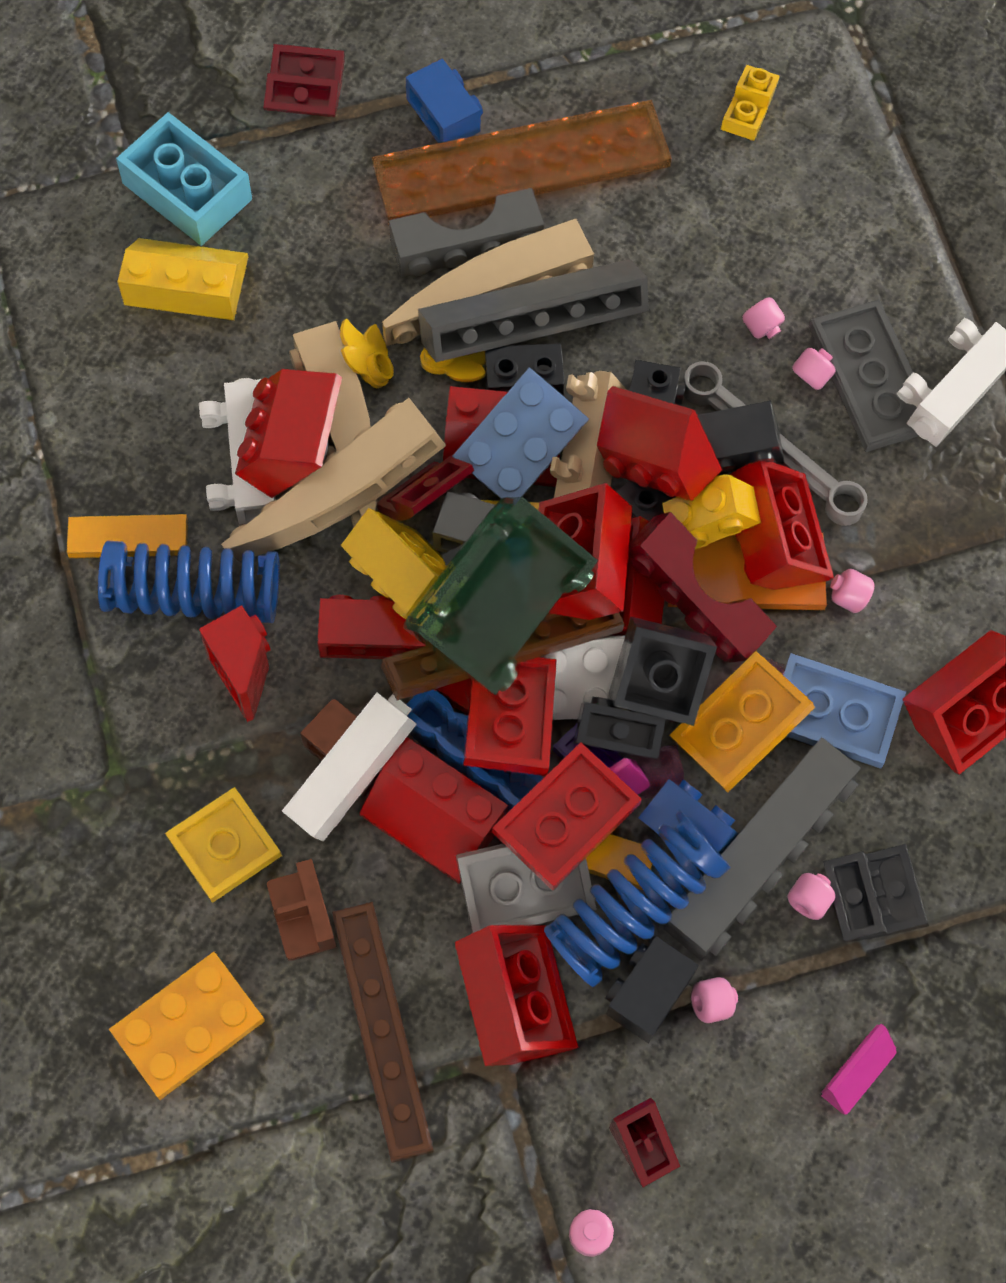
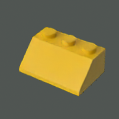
[117,238,248,320]
[341,508,461,624]

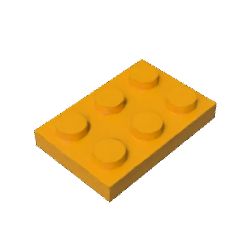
[670,651,815,793]
[109,952,265,1100]

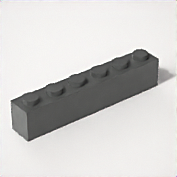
[418,259,649,362]
[663,737,860,961]

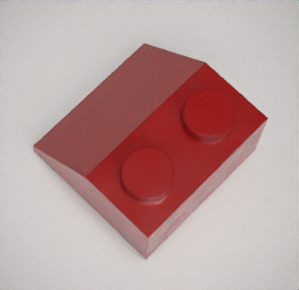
[199,605,271,723]

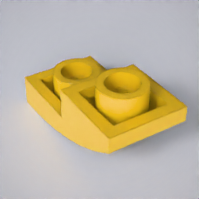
[720,65,780,141]

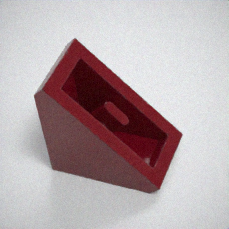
[609,1098,680,1187]

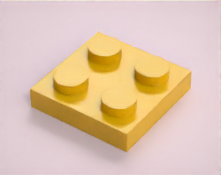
[165,787,282,903]

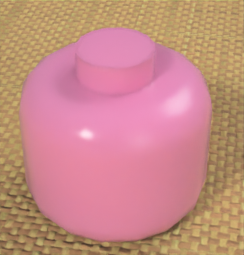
[742,297,785,339]
[792,348,836,390]
[830,569,875,613]
[787,873,835,920]
[691,977,738,1023]
[569,1209,614,1257]

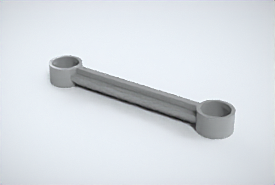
[683,361,867,526]

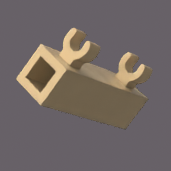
[550,371,627,498]

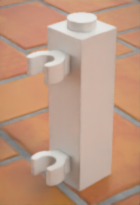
[897,318,1006,447]
[199,378,276,525]
[282,693,417,841]

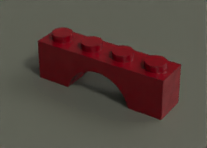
[628,512,777,663]

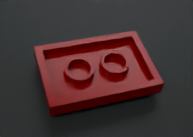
[463,657,557,776]
[492,742,642,891]

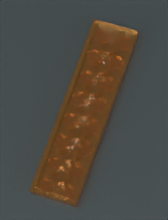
[372,100,672,225]

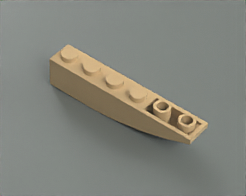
[382,219,594,347]
[289,321,378,527]
[221,398,446,561]

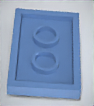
[452,367,589,507]
[783,653,906,769]

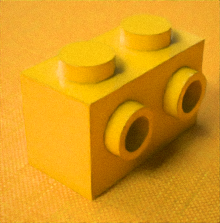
[662,475,761,549]

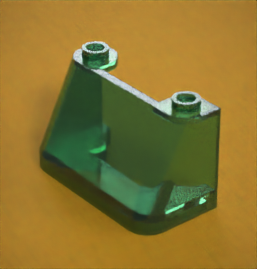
[403,497,598,695]

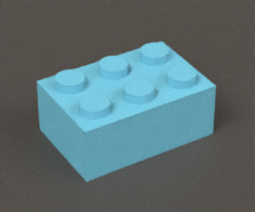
[116,112,252,246]

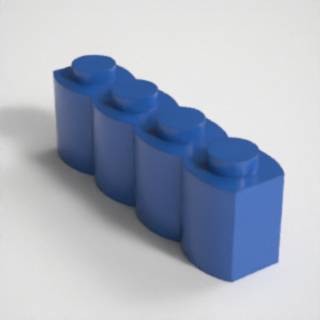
[406,690,543,812]

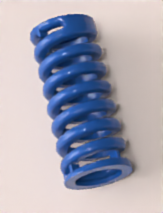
[98,540,280,623]
[544,810,731,987]

